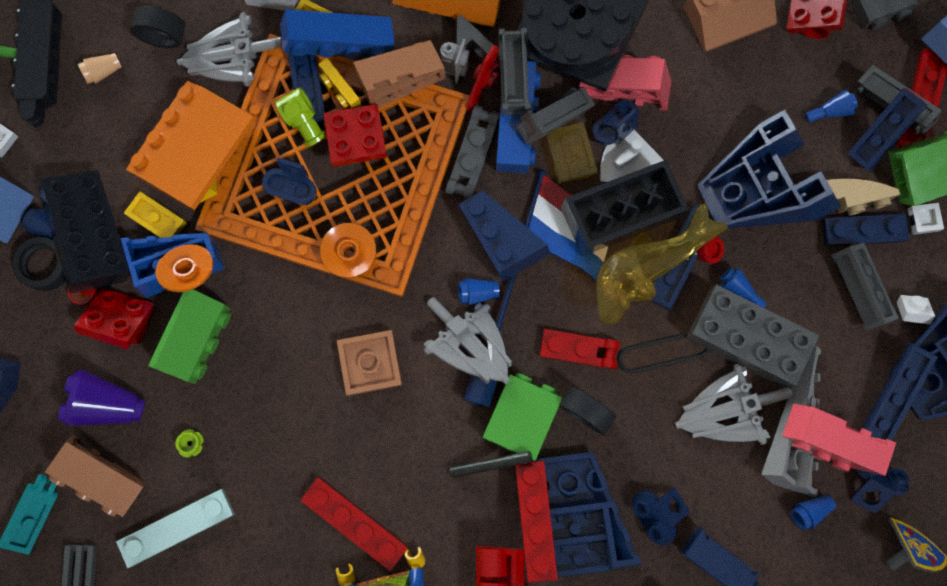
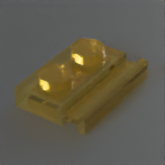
[546,122,598,185]

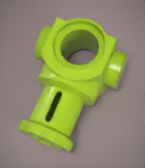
[275,88,327,147]

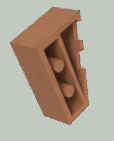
[353,40,445,108]
[45,434,144,517]

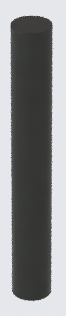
[449,451,533,478]

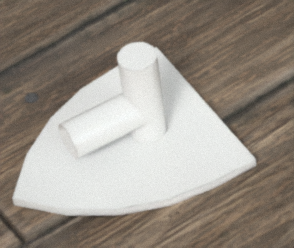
[600,130,664,182]

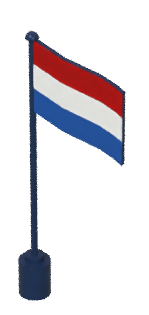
[463,169,608,408]

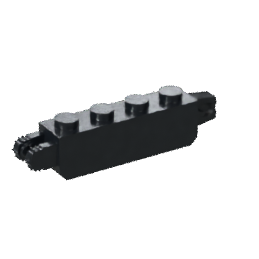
[11,0,62,128]

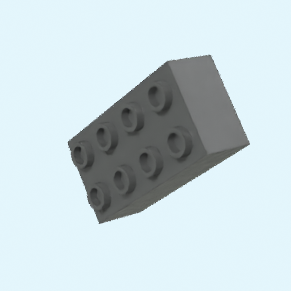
[686,285,819,388]

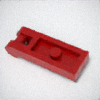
[539,329,621,370]

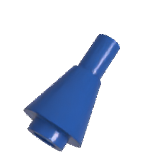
[805,90,858,123]
[720,267,767,308]

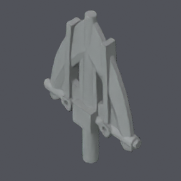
[177,12,282,87]
[424,297,512,384]
[675,364,793,445]

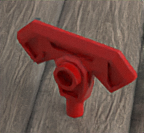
[465,45,500,113]

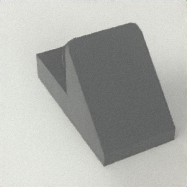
[457,15,498,63]

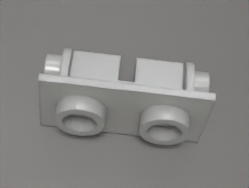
[440,39,469,84]

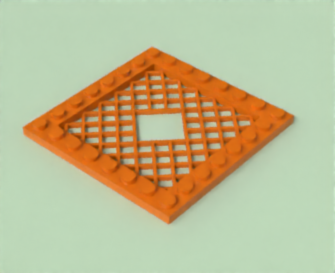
[195,34,470,298]

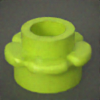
[175,429,204,457]

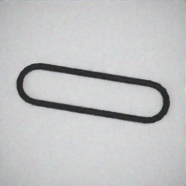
[617,332,709,373]

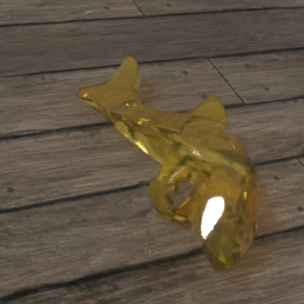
[596,203,728,324]

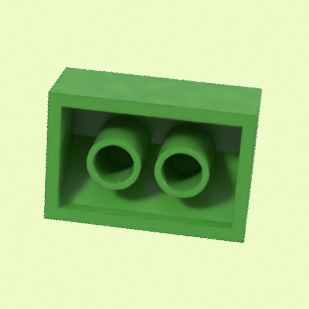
[148,289,231,384]

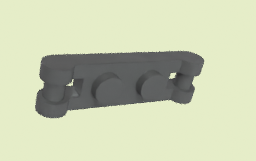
[445,105,500,200]

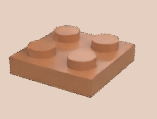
[337,330,402,396]

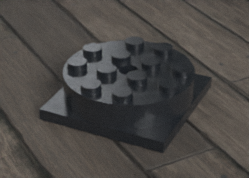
[517,0,650,92]

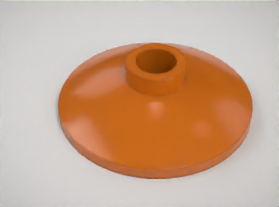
[320,223,376,278]
[156,244,213,292]

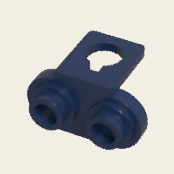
[593,101,639,145]
[262,158,317,205]
[851,467,909,513]
[632,488,689,546]

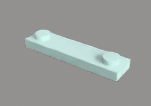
[116,489,235,568]

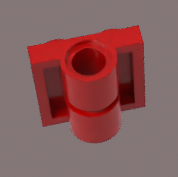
[786,0,847,39]
[323,104,387,167]
[74,287,155,349]
[476,546,524,586]

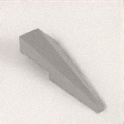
[761,346,821,497]

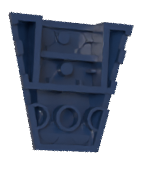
[525,452,642,579]

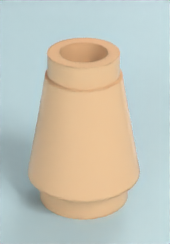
[78,53,122,84]

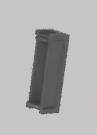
[499,28,530,116]
[857,65,942,136]
[516,87,595,145]
[832,243,899,331]

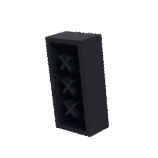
[560,160,689,256]
[39,170,130,294]

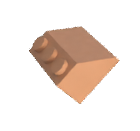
[684,0,777,52]

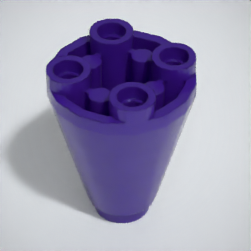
[58,369,145,426]

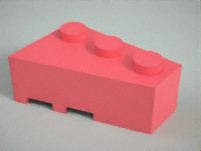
[579,55,671,111]
[782,404,896,476]

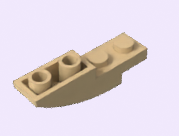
[827,179,900,215]

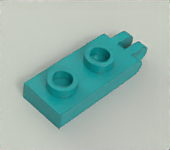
[0,474,58,555]

